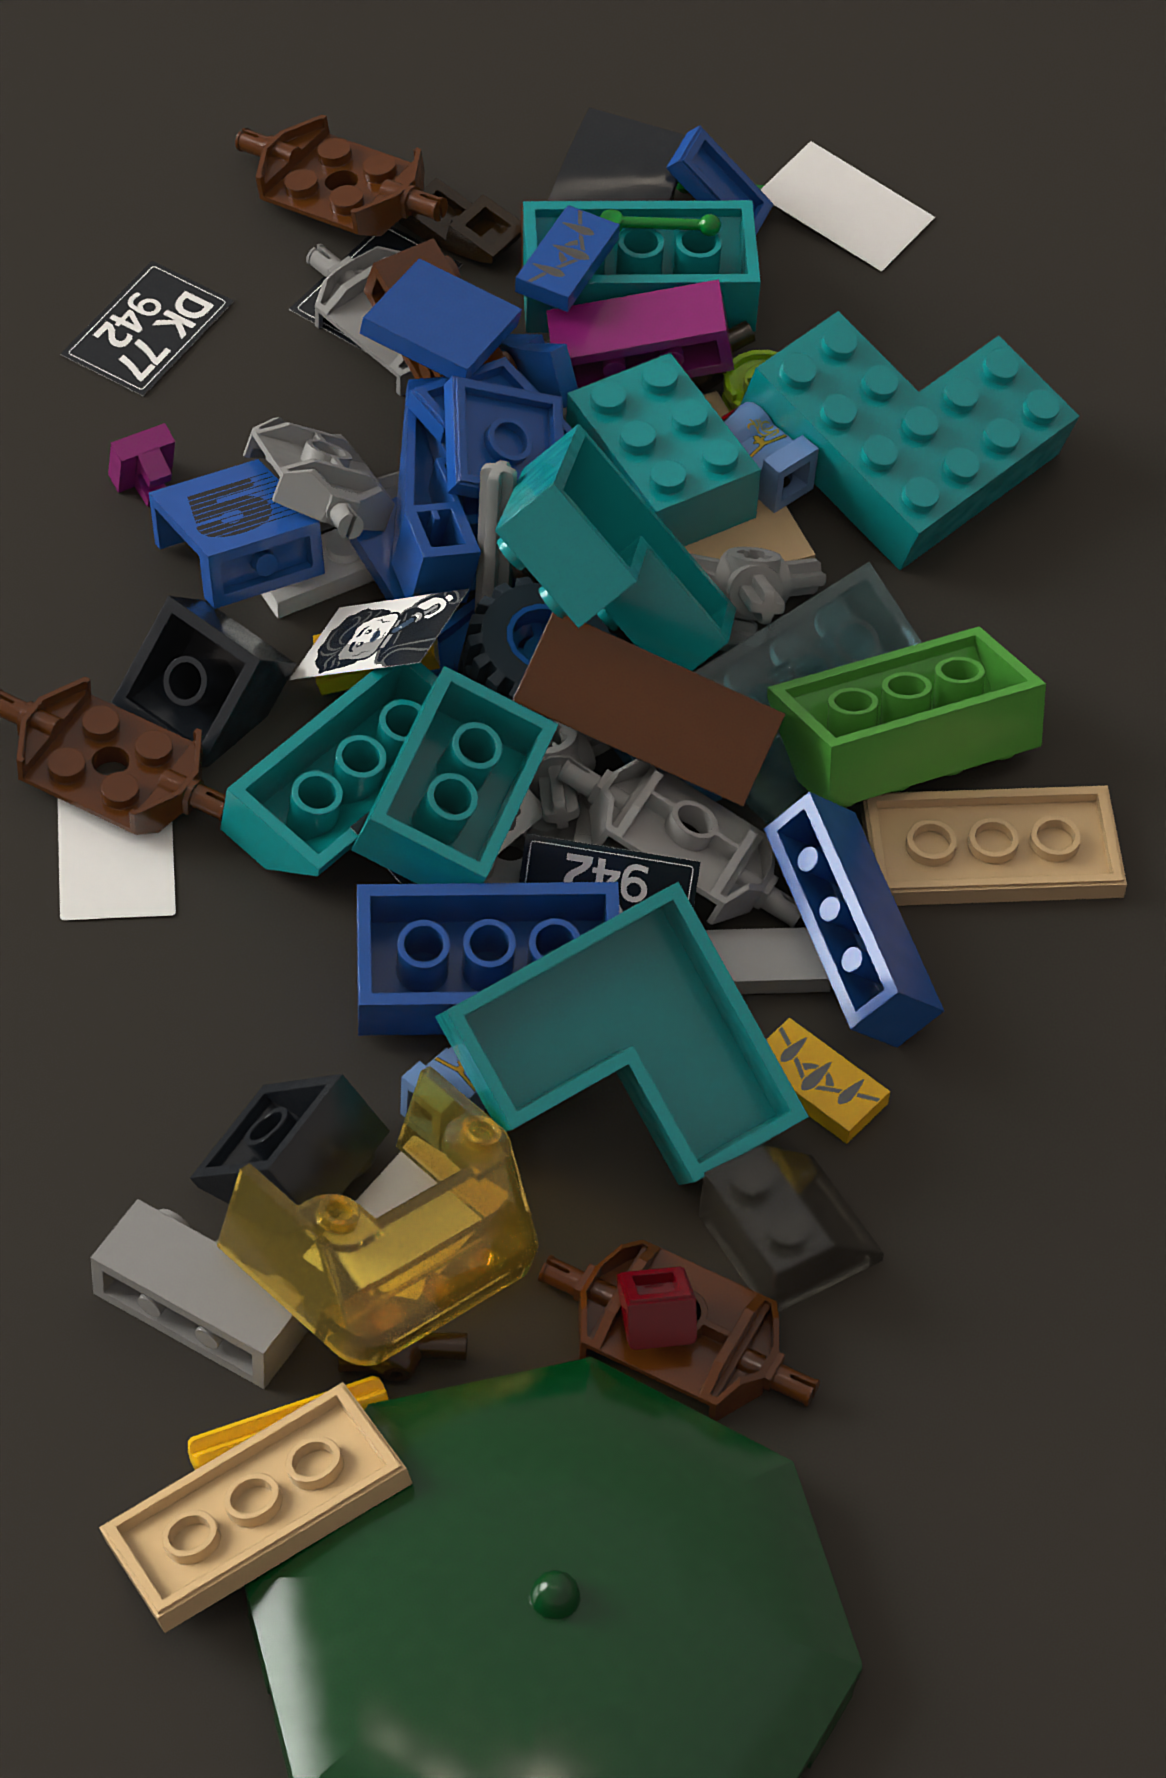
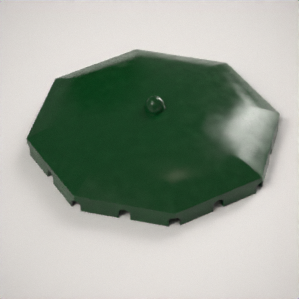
[244,1357,863,1778]

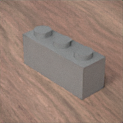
[90,1199,310,1389]

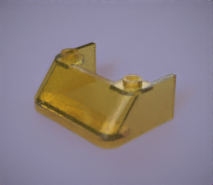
[217,1066,539,1366]

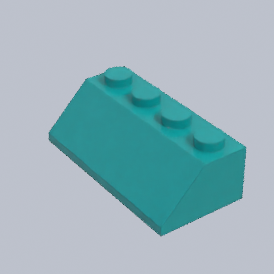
[523,200,761,333]
[220,662,438,877]

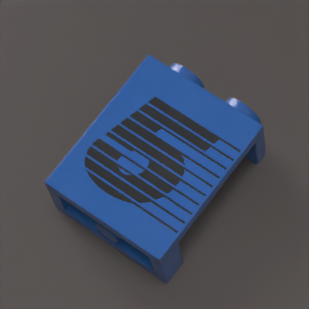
[149,459,325,609]

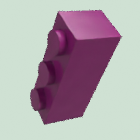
[547,279,734,389]

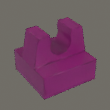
[108,423,175,507]

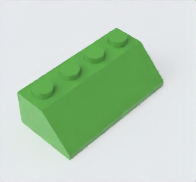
[767,626,1046,808]

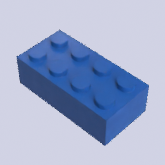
[356,882,620,1036]

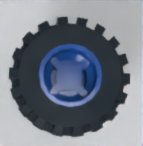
[457,577,621,719]

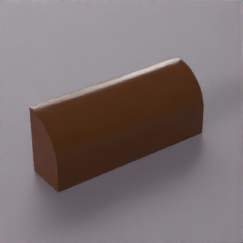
[512,612,786,806]

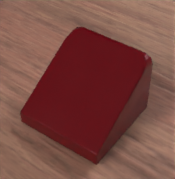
[617,1266,697,1350]

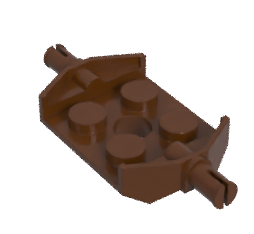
[235,114,448,236]
[0,676,226,835]
[538,1239,820,1421]

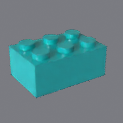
[566,353,761,546]
[351,666,559,884]

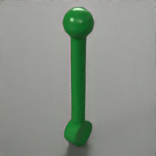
[600,209,721,237]

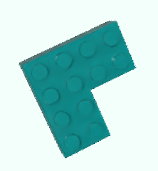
[740,311,1080,571]
[495,424,737,671]
[435,882,809,1185]

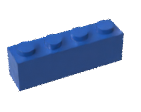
[764,791,944,1048]

